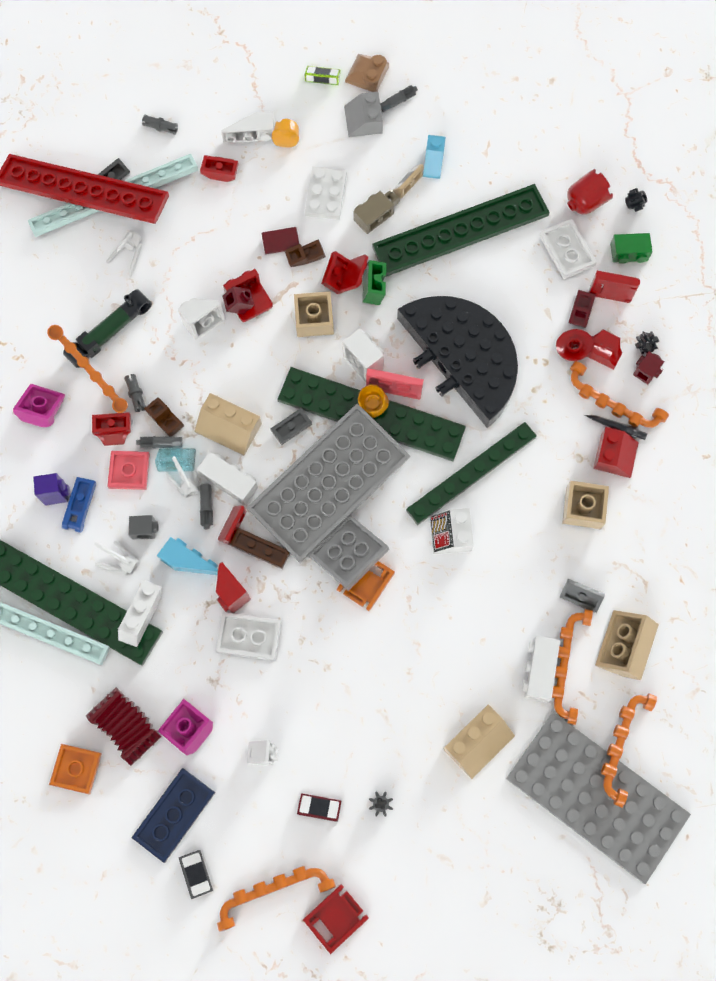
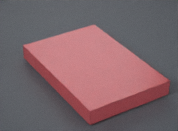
[366,368,424,400]

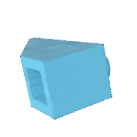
[157,537,218,575]

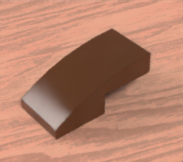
[284,239,326,267]
[144,397,184,437]

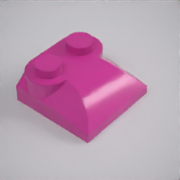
[13,384,65,427]
[158,699,213,756]

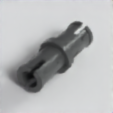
[142,114,178,135]
[124,374,146,412]

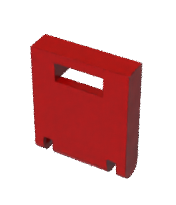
[589,270,640,303]
[303,884,369,954]

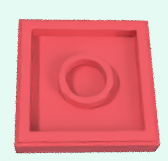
[107,451,150,490]

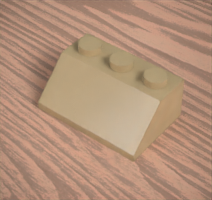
[195,393,262,456]
[595,610,659,680]
[443,704,515,779]

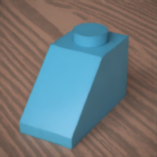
[423,135,446,179]

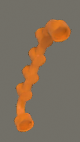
[47,325,128,413]
[570,361,669,428]
[552,609,593,725]
[601,693,657,808]
[217,866,336,932]

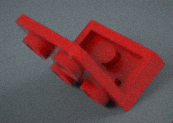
[321,251,369,294]
[223,269,273,322]

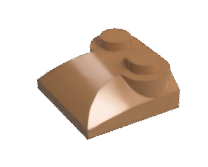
[345,54,389,92]

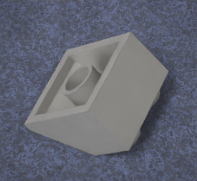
[344,91,383,137]

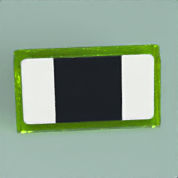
[305,66,341,85]

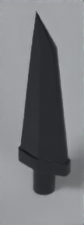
[584,415,648,440]

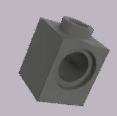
[128,515,159,540]

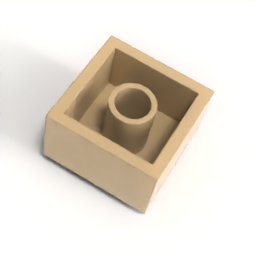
[294,291,334,337]
[562,481,609,529]

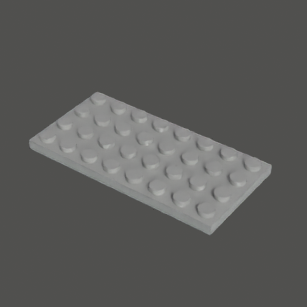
[246,404,411,563]
[506,712,691,884]

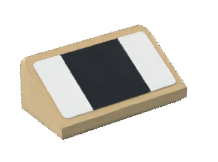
[393,164,423,199]

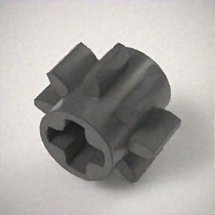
[369,791,393,817]

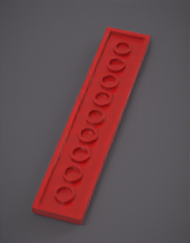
[0,154,169,224]

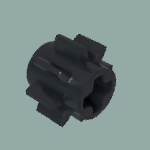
[625,188,648,212]
[635,331,659,354]

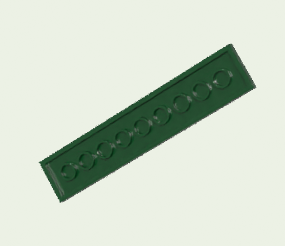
[372,184,550,277]
[277,367,466,462]
[0,540,163,666]

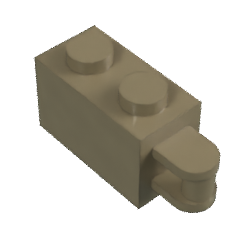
[353,190,401,234]

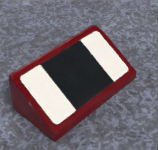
[297,793,342,822]

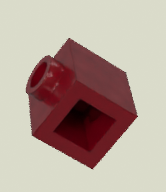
[222,286,255,314]
[633,351,665,385]

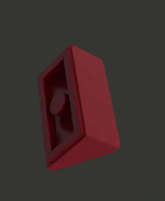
[261,227,299,255]

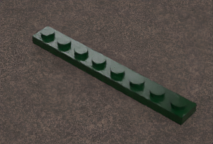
[406,422,537,526]

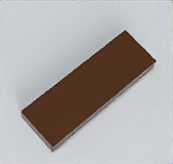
[230,528,290,570]

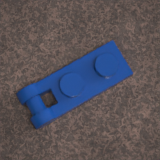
[62,477,97,533]

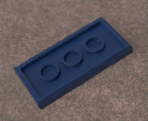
[131,768,216,863]

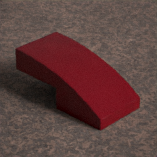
[568,290,596,328]

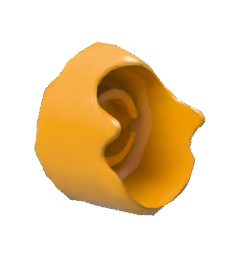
[272,119,299,148]
[358,384,389,418]

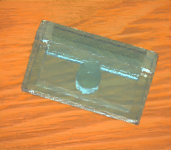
[155,448,196,472]

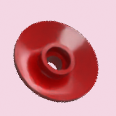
[556,329,593,361]

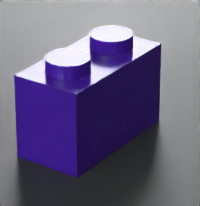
[33,473,70,506]

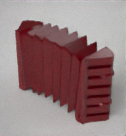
[85,687,162,766]

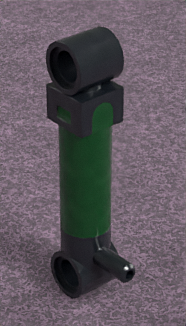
[63,289,152,368]

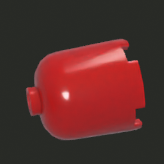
[567,169,613,215]

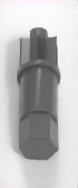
[380,85,418,112]
[136,436,183,449]
[200,483,213,530]

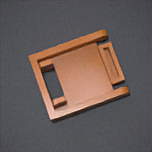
[337,561,395,611]

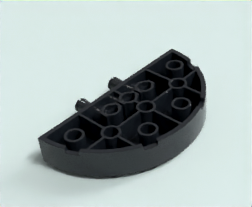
[397,296,518,428]

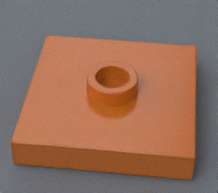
[49,744,102,794]

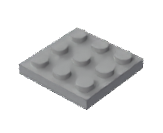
[308,515,390,591]

